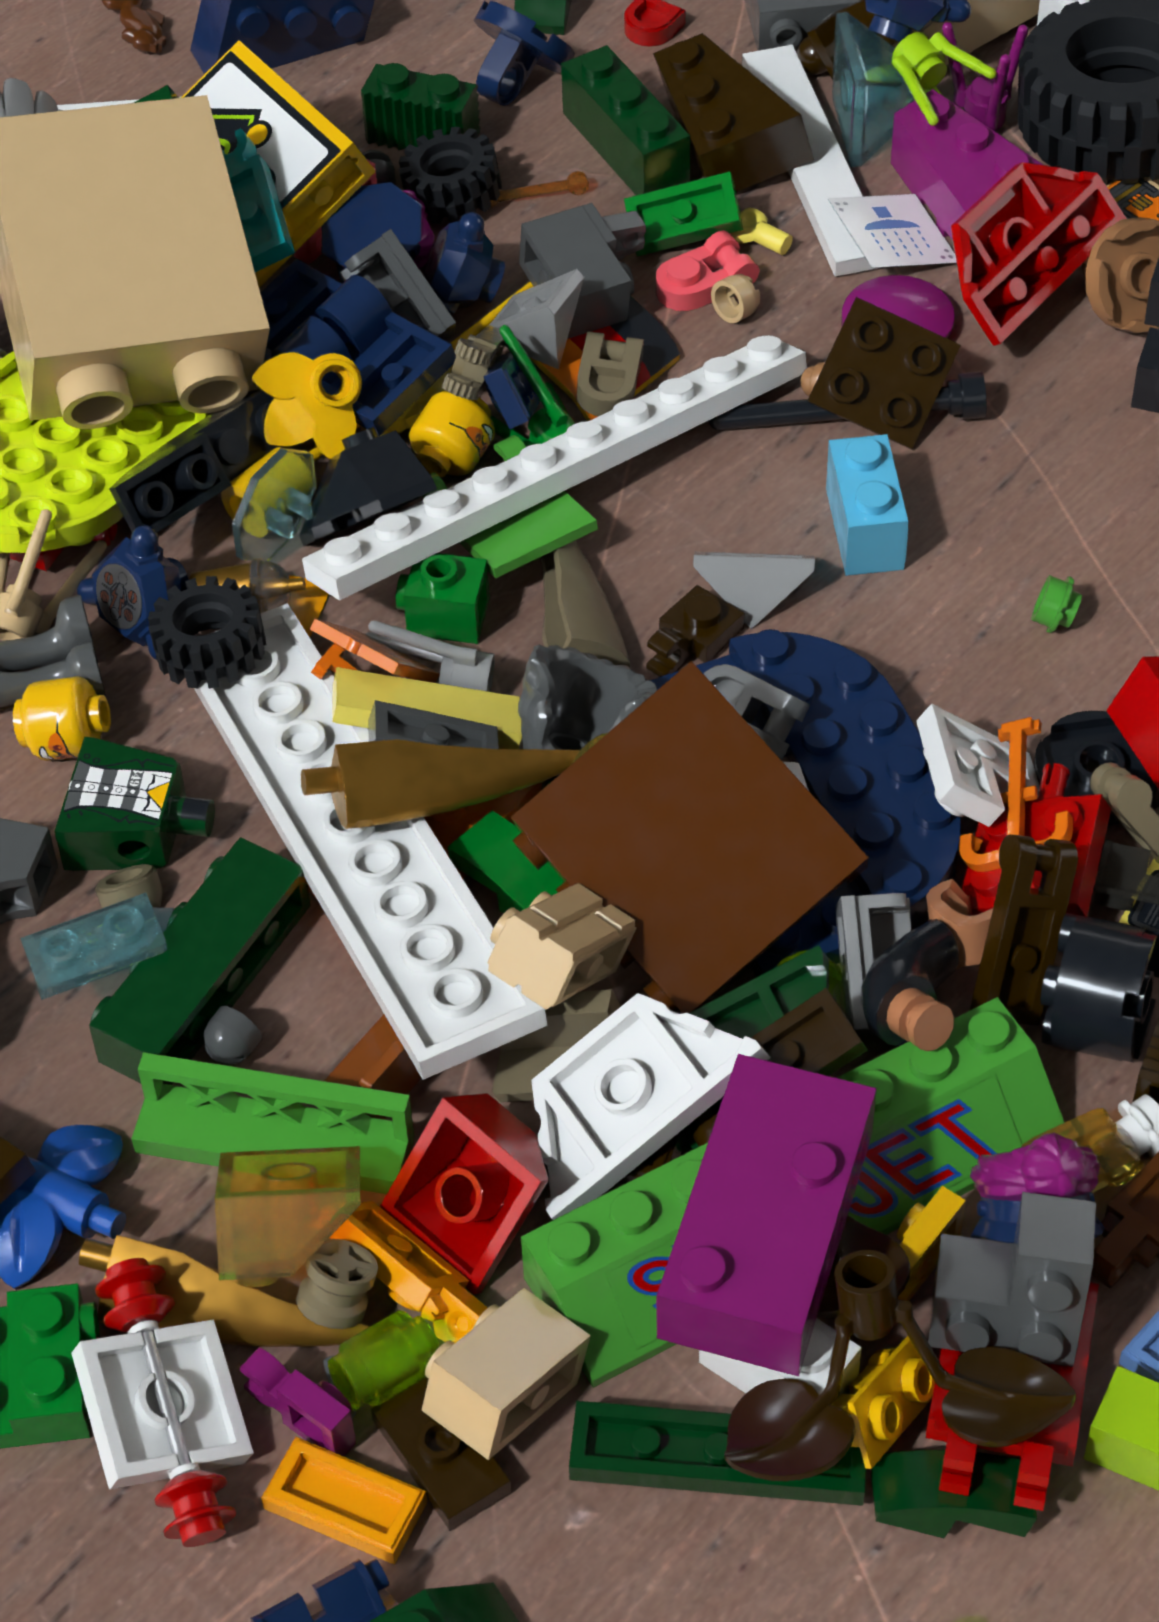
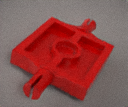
[962,763,1111,916]

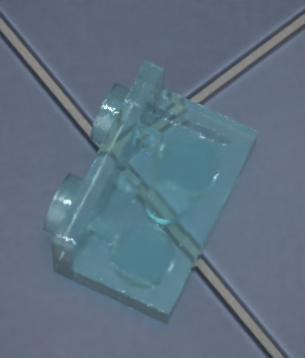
[20,893,167,1000]

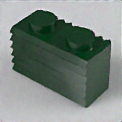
[361,63,481,151]

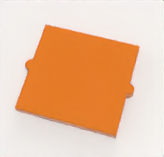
[309,619,440,683]

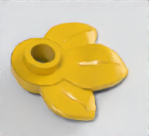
[252,352,362,459]

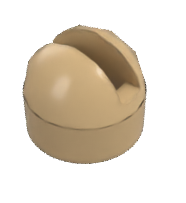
[711,274,761,323]

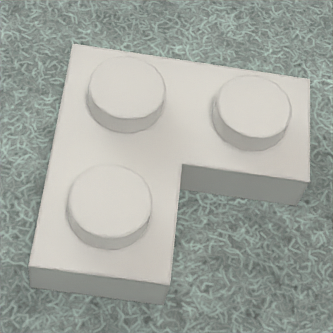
[916,704,1040,827]

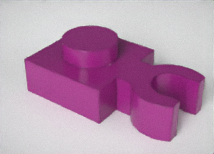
[240,1347,356,1456]

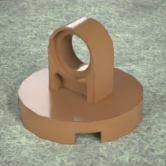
[1082,217,1159,333]

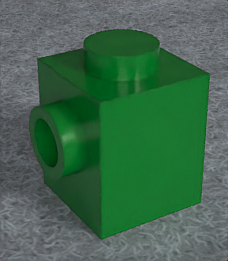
[396,553,490,644]

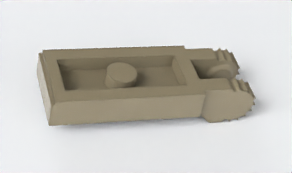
[442,325,506,400]

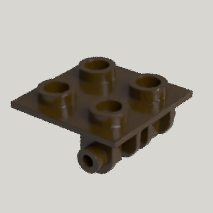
[807,297,961,450]

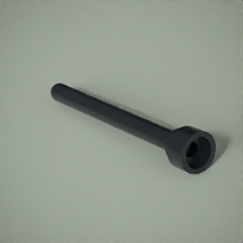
[708,371,987,430]

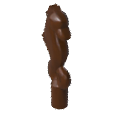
[102,0,167,53]

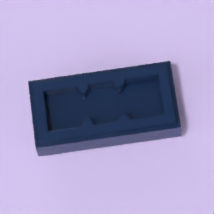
[483,352,541,429]

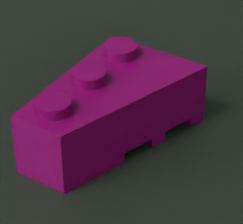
[891,89,1043,241]

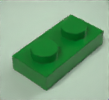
[624,172,743,257]

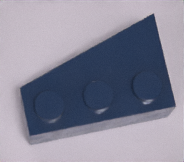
[190,0,375,74]

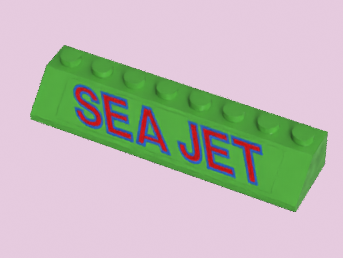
[521,997,1069,1388]

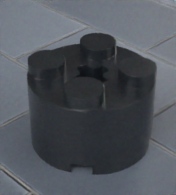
[1040,913,1159,1063]

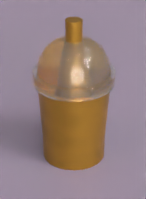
[189,558,306,614]

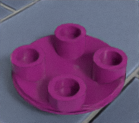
[841,275,955,338]

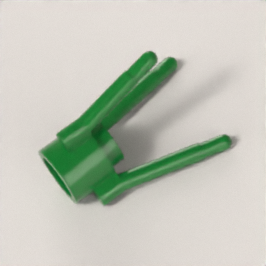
[491,325,576,447]

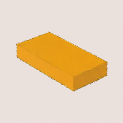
[261,1436,427,1565]

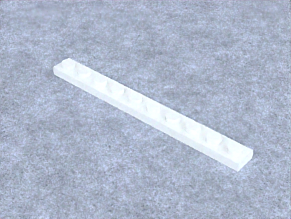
[302,335,807,601]

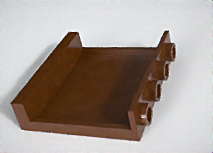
[511,661,869,1014]

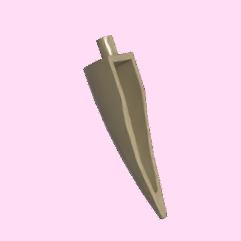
[541,541,631,668]

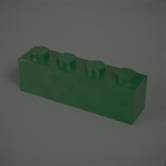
[89,837,311,1085]

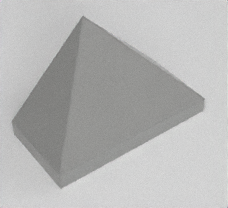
[489,269,584,370]
[693,551,815,629]

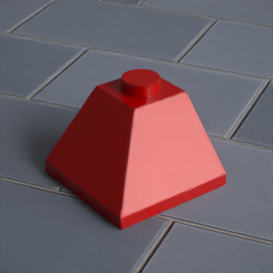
[379,1093,548,1294]

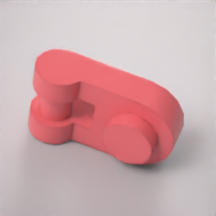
[656,230,760,311]

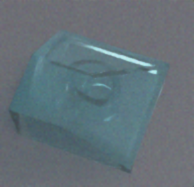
[832,12,914,167]

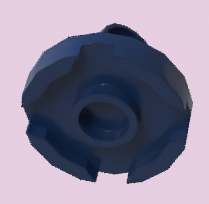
[473,1,575,106]

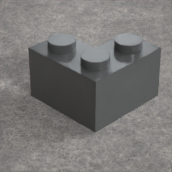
[928,1192,1096,1367]

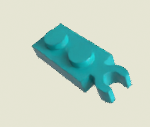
[222,128,295,272]

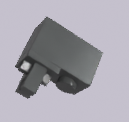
[519,203,646,339]

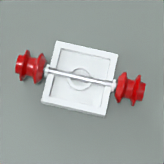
[71,1258,254,1547]

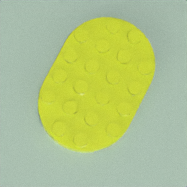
[0,351,208,554]

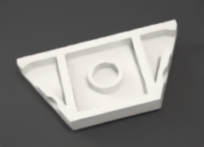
[531,993,771,1220]

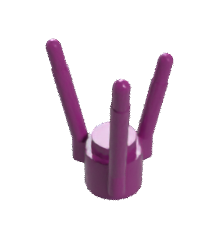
[942,22,1028,131]

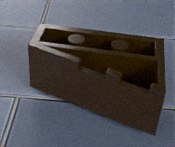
[653,33,814,192]

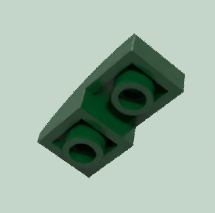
[871,1450,1037,1539]

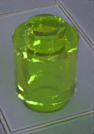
[328,1310,439,1410]

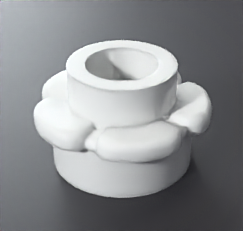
[1114,1094,1159,1158]

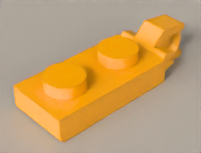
[318,1201,488,1343]

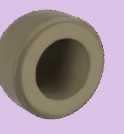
[95,864,163,923]

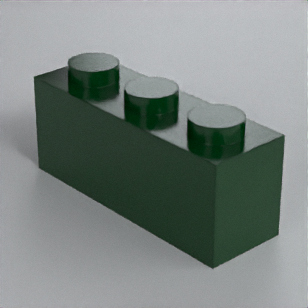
[561,45,690,195]

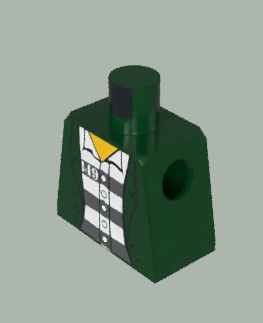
[54,737,215,871]

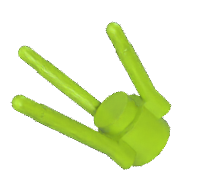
[891,32,997,126]

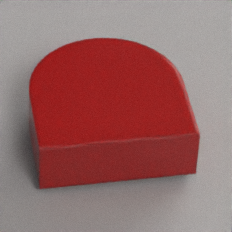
[624,0,686,46]

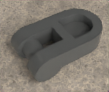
[704,664,811,761]

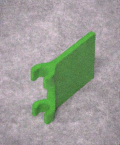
[423,435,598,578]

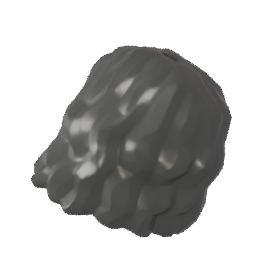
[518,644,657,777]

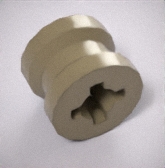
[296,1239,378,1329]

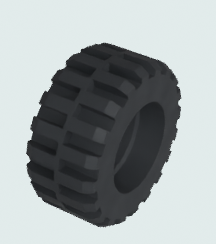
[1017,0,1159,184]

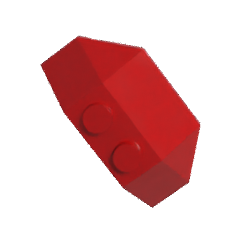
[951,162,1127,346]

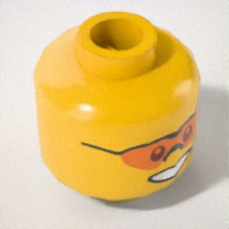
[409,391,495,477]
[13,676,111,761]

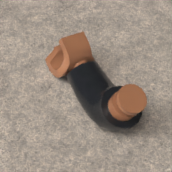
[861,879,993,1051]

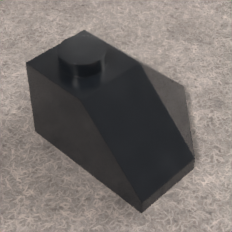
[299,427,437,546]

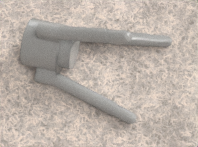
[366,620,495,692]

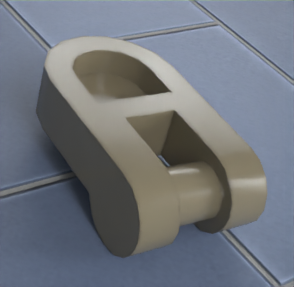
[577,331,644,416]
[1090,762,1159,863]

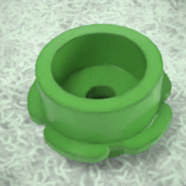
[1031,575,1082,633]

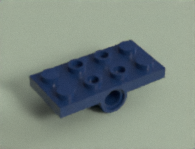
[261,259,456,436]

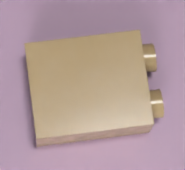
[0,95,270,429]

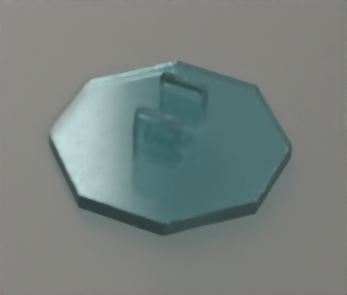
[232,448,316,562]

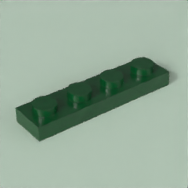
[569,1400,866,1506]

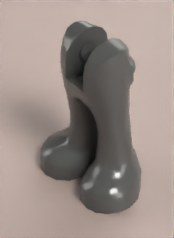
[0,594,106,707]

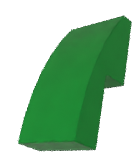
[447,810,564,914]

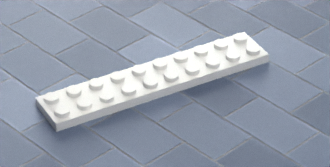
[194,603,548,1080]

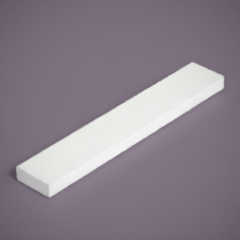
[742,44,883,277]

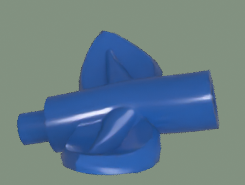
[0,1125,126,1290]

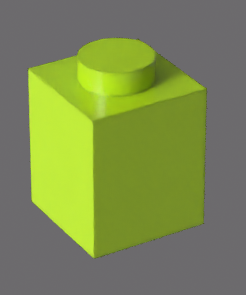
[1083,1366,1159,1491]

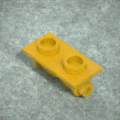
[832,1336,935,1469]

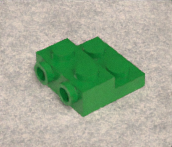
[0,1283,100,1449]

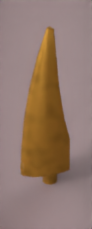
[301,739,586,829]
[79,1235,387,1347]

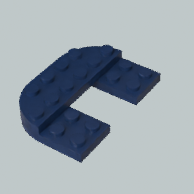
[649,629,961,977]

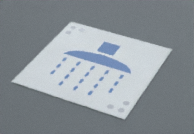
[828,194,957,268]

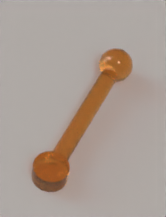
[490,171,589,209]

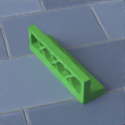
[131,1052,415,1194]

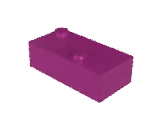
[656,1054,877,1377]

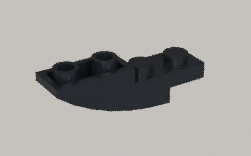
[109,389,284,532]

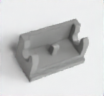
[835,893,911,1037]

